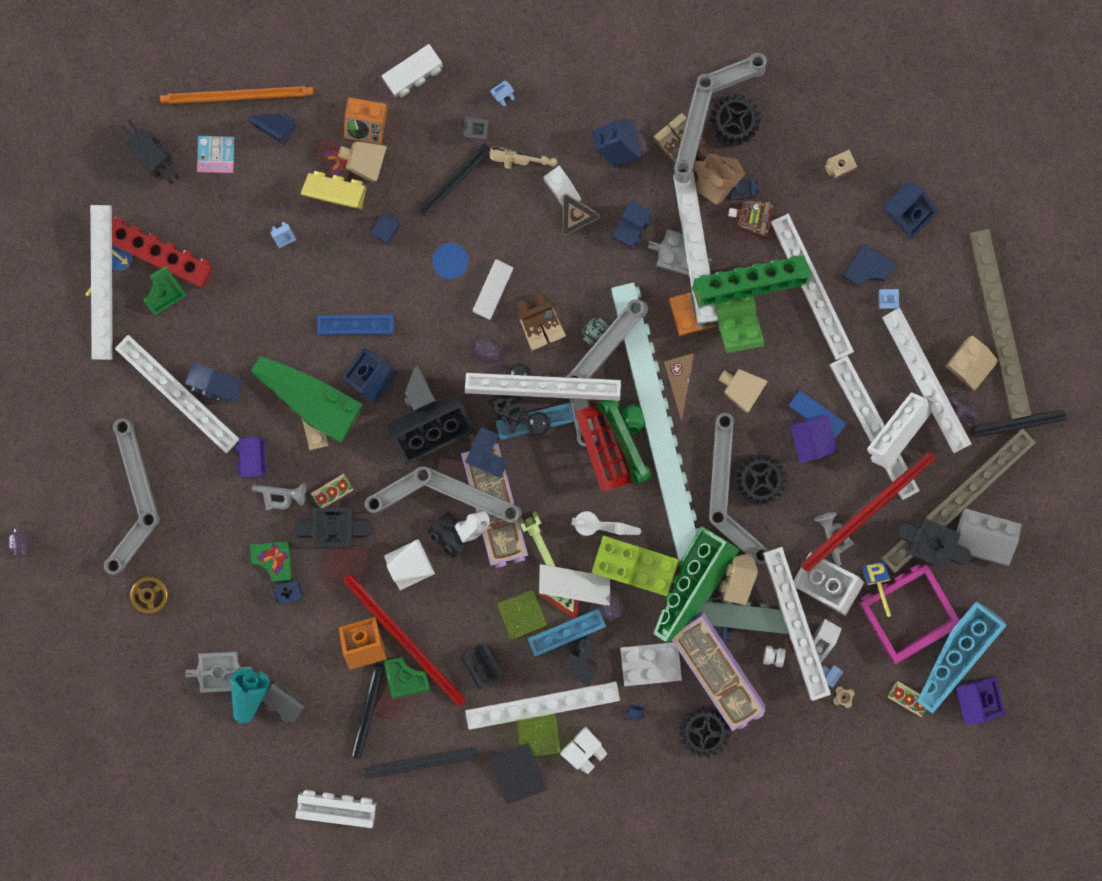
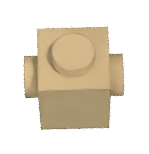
[825,150,857,179]

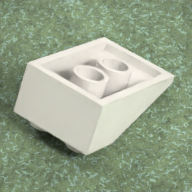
[793,552,864,616]

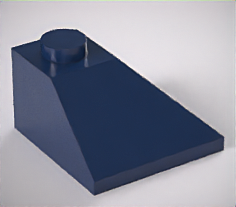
[248,113,297,145]

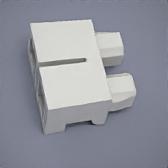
[560,726,607,774]

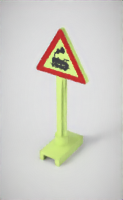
[519,511,579,618]

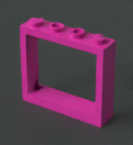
[858,563,960,664]

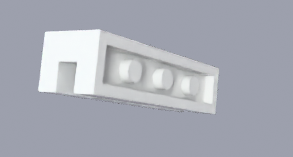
[867,392,932,469]
[295,790,377,828]

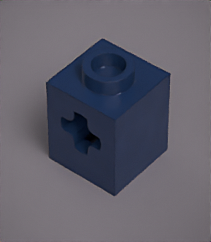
[371,213,400,245]
[273,579,304,605]

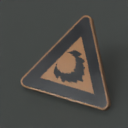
[563,194,600,235]

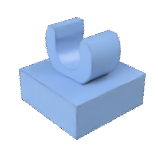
[490,81,514,106]
[271,222,296,248]
[879,289,899,309]
[822,665,843,688]

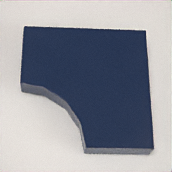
[843,244,896,287]

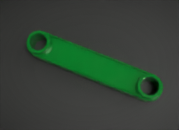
[598,400,651,484]

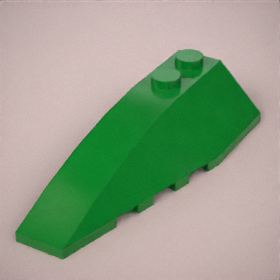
[251,356,363,443]
[654,526,740,643]

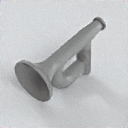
[252,483,307,510]
[814,512,854,566]

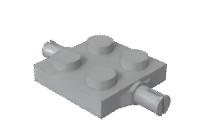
[648,229,712,277]
[185,652,252,693]

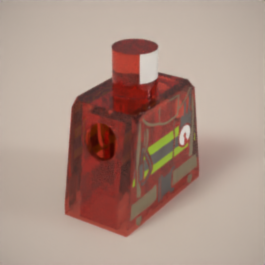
[728,200,774,239]

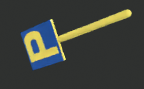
[862,561,891,617]

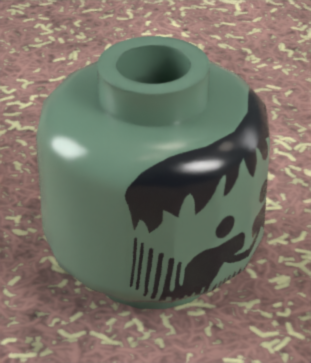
[582,318,609,346]

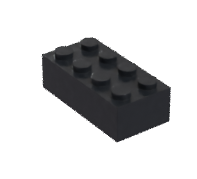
[387,392,476,465]

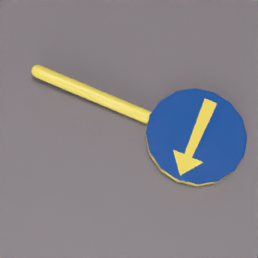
[86,245,133,296]

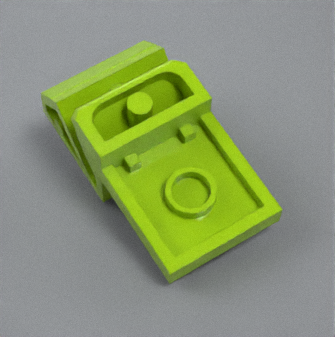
[592,536,680,596]

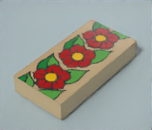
[311,474,354,508]
[888,681,926,717]

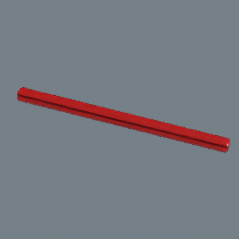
[801,452,935,572]
[343,574,465,706]

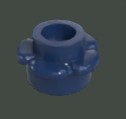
[626,705,645,721]

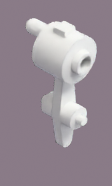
[571,511,641,536]

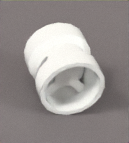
[763,645,786,668]

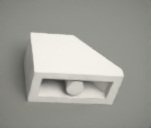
[544,166,582,206]
[812,619,842,663]

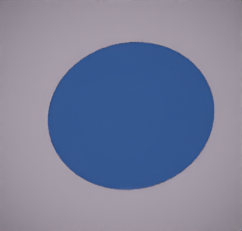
[432,243,469,279]

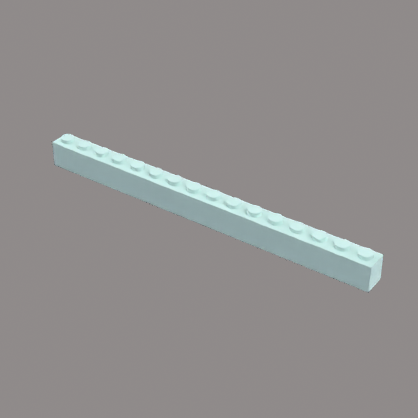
[611,283,699,568]

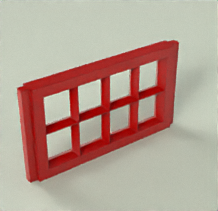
[576,405,632,492]

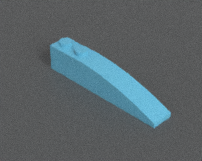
[917,602,1007,713]

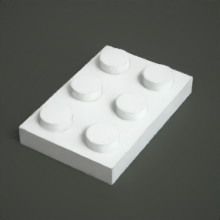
[620,642,682,686]

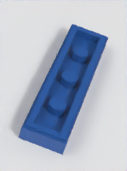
[317,315,394,335]

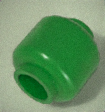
[620,404,645,434]

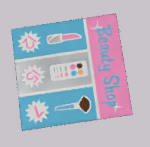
[197,136,234,173]

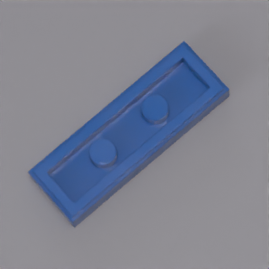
[788,390,847,439]

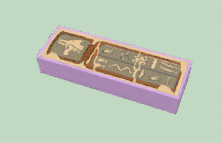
[461,444,528,568]
[672,611,765,731]

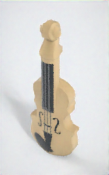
[490,146,557,169]

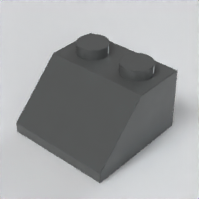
[404,366,436,411]
[262,681,309,724]

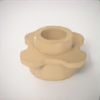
[833,686,855,708]

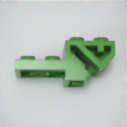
[712,282,764,353]

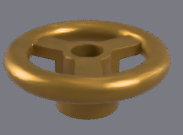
[130,576,168,614]

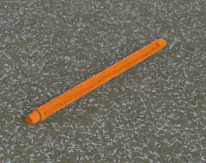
[160,86,314,105]

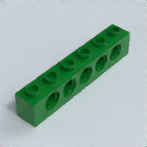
[692,255,812,308]

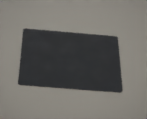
[489,743,546,804]

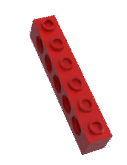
[112,216,214,289]

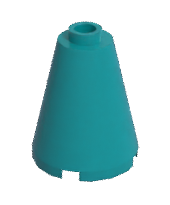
[231,668,270,723]

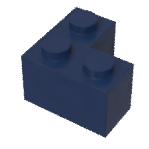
[612,199,653,249]
[185,362,244,403]
[465,427,509,479]

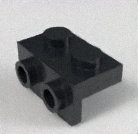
[427,511,472,559]
[460,643,503,690]

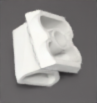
[384,539,435,590]

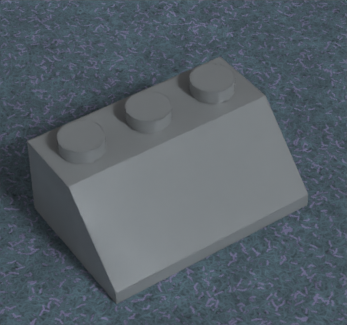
[956,509,1022,566]

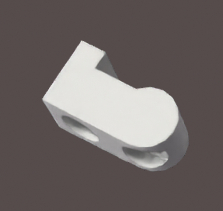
[455,511,490,543]

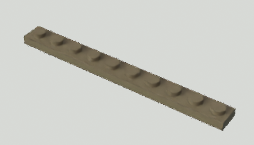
[969,229,1031,419]
[881,429,1036,573]

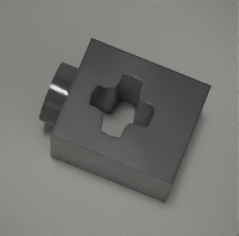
[463,116,488,139]

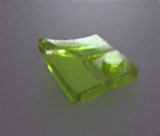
[497,590,547,640]
[517,713,561,756]

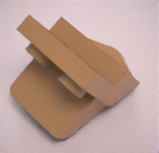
[693,154,746,204]

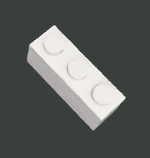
[382,44,443,98]

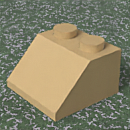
[944,336,998,391]
[720,553,758,605]

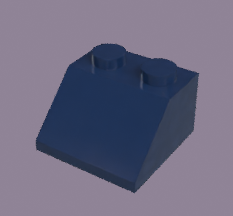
[592,119,642,167]
[882,181,938,239]
[342,348,398,403]

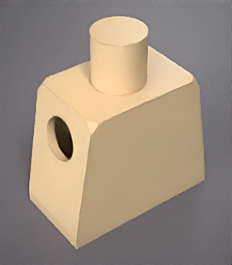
[338,142,387,182]
[718,370,768,413]

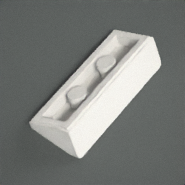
[472,259,513,320]

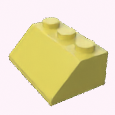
[301,171,367,210]

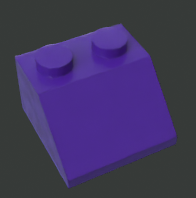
[790,414,837,463]
[236,437,266,478]
[956,676,1005,725]

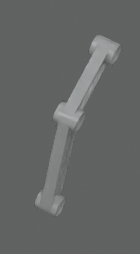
[674,53,767,183]
[566,299,648,446]
[708,413,769,564]
[104,419,160,575]
[365,467,522,522]

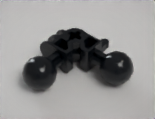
[487,363,551,436]

